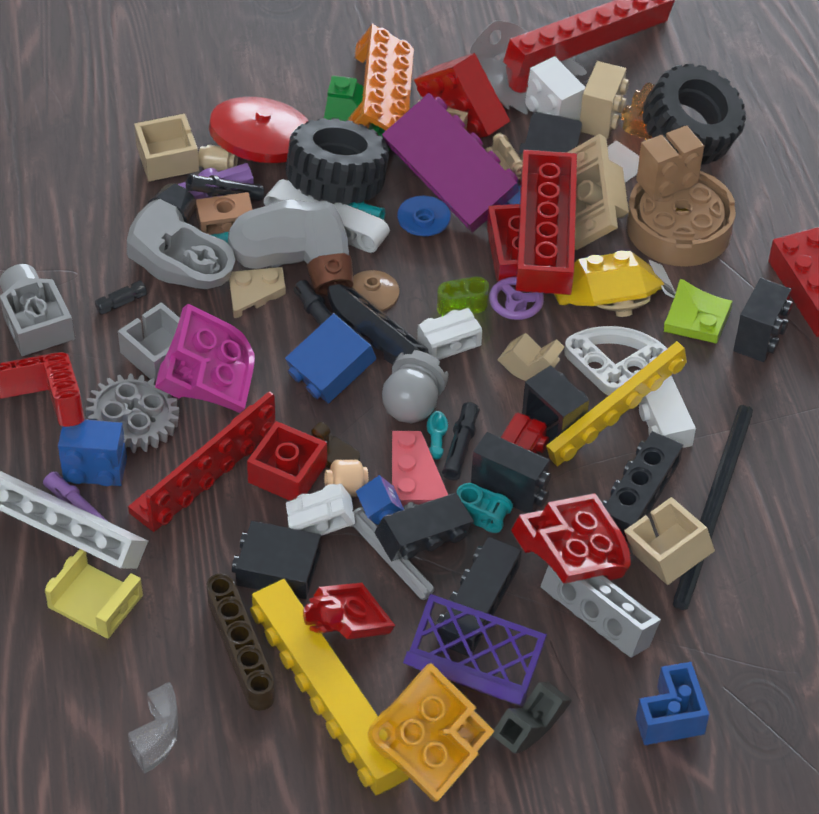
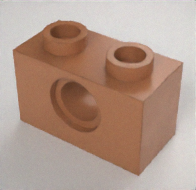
[196,192,253,235]

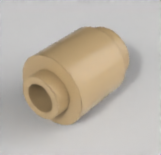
[198,145,238,172]

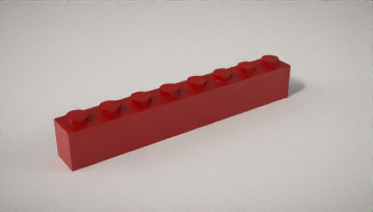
[503,0,675,77]

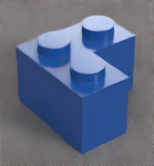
[636,662,709,745]

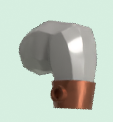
[228,200,354,296]

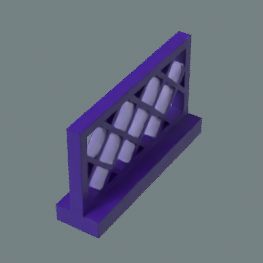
[403,594,547,707]

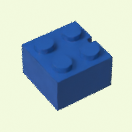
[58,420,127,486]

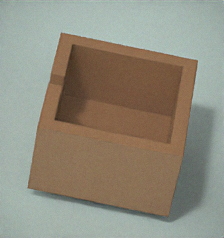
[636,125,704,200]

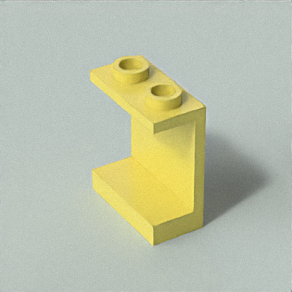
[45,549,143,639]

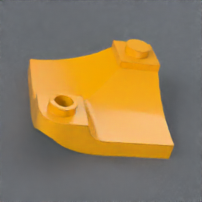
[368,663,494,802]

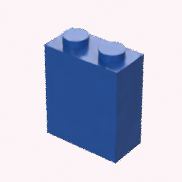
[285,313,377,404]

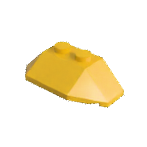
[554,251,664,306]

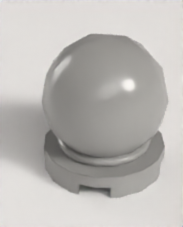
[382,350,448,424]

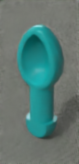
[427,411,448,460]

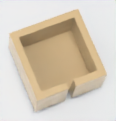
[580,61,629,139]
[134,114,199,182]
[624,497,715,585]

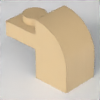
[498,333,564,381]

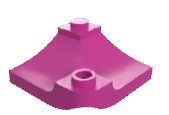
[155,304,255,413]

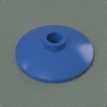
[397,196,451,236]

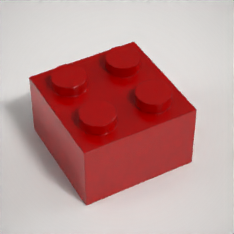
[247,421,327,501]

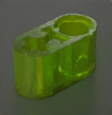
[437,276,489,316]

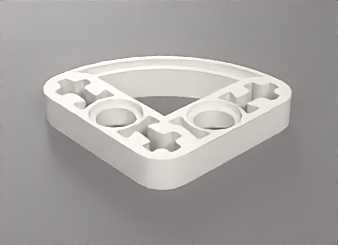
[564,326,667,396]

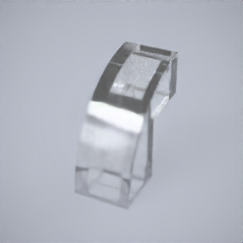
[128,682,179,774]

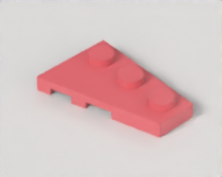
[392,431,448,507]

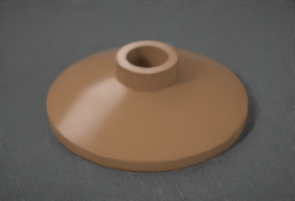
[352,270,399,311]

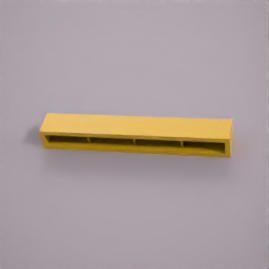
[250,579,409,796]

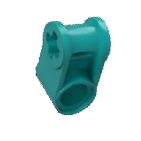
[456,483,513,533]

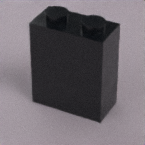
[471,432,551,513]
[232,520,321,599]

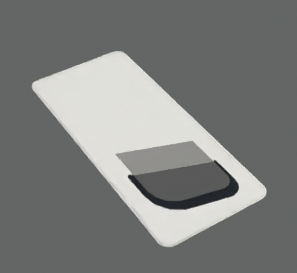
[649,260,676,298]

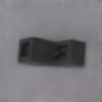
[492,682,572,754]

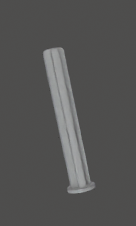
[349,507,435,600]

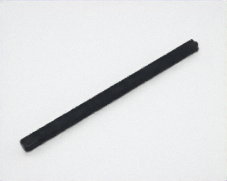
[673,404,753,610]

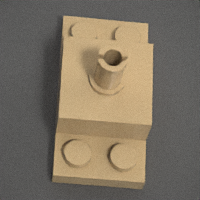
[567,134,629,250]

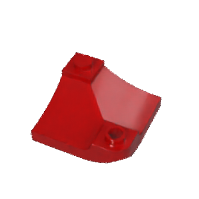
[511,493,631,584]

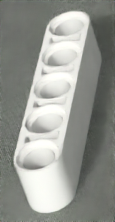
[264,179,390,253]

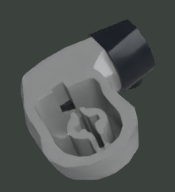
[127,183,235,289]

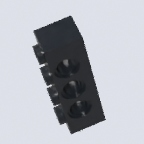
[602,431,684,542]

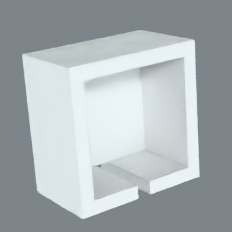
[525,56,585,120]

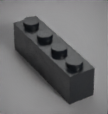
[436,537,521,657]

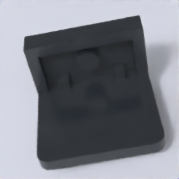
[519,112,582,160]

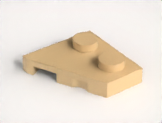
[229,267,286,318]

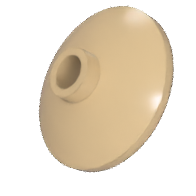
[597,296,650,317]

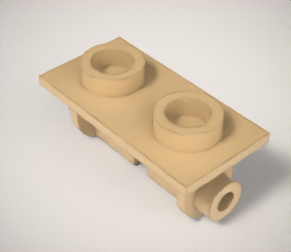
[485,133,522,181]

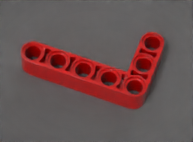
[0,352,85,427]

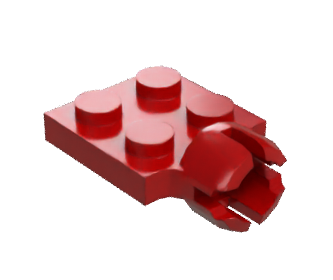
[303,583,395,640]

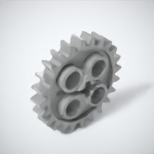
[85,374,179,453]

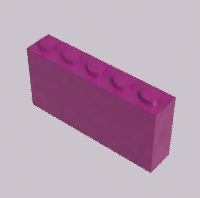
[382,93,519,233]

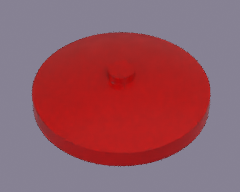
[209,97,308,163]

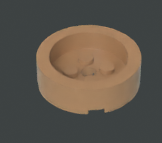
[626,171,736,266]

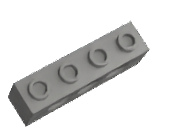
[540,565,661,658]

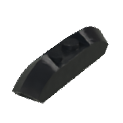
[327,284,429,365]

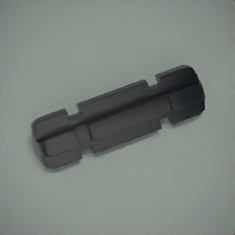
[95,280,147,314]

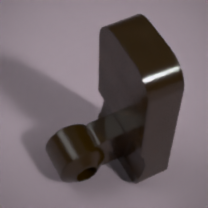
[310,422,360,469]

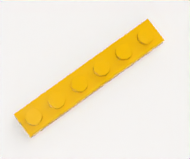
[546,341,687,467]

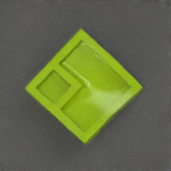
[664,279,732,344]

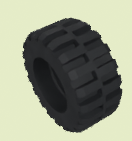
[642,64,746,165]
[285,118,389,205]

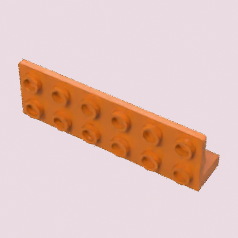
[348,24,414,131]

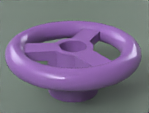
[489,277,544,320]

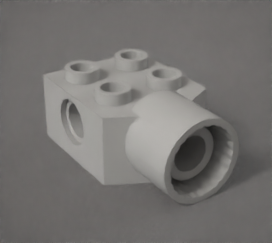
[0,264,75,356]

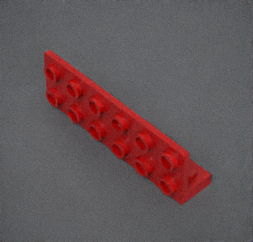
[128,391,276,532]

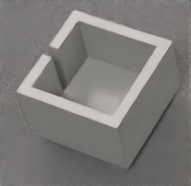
[118,302,180,384]

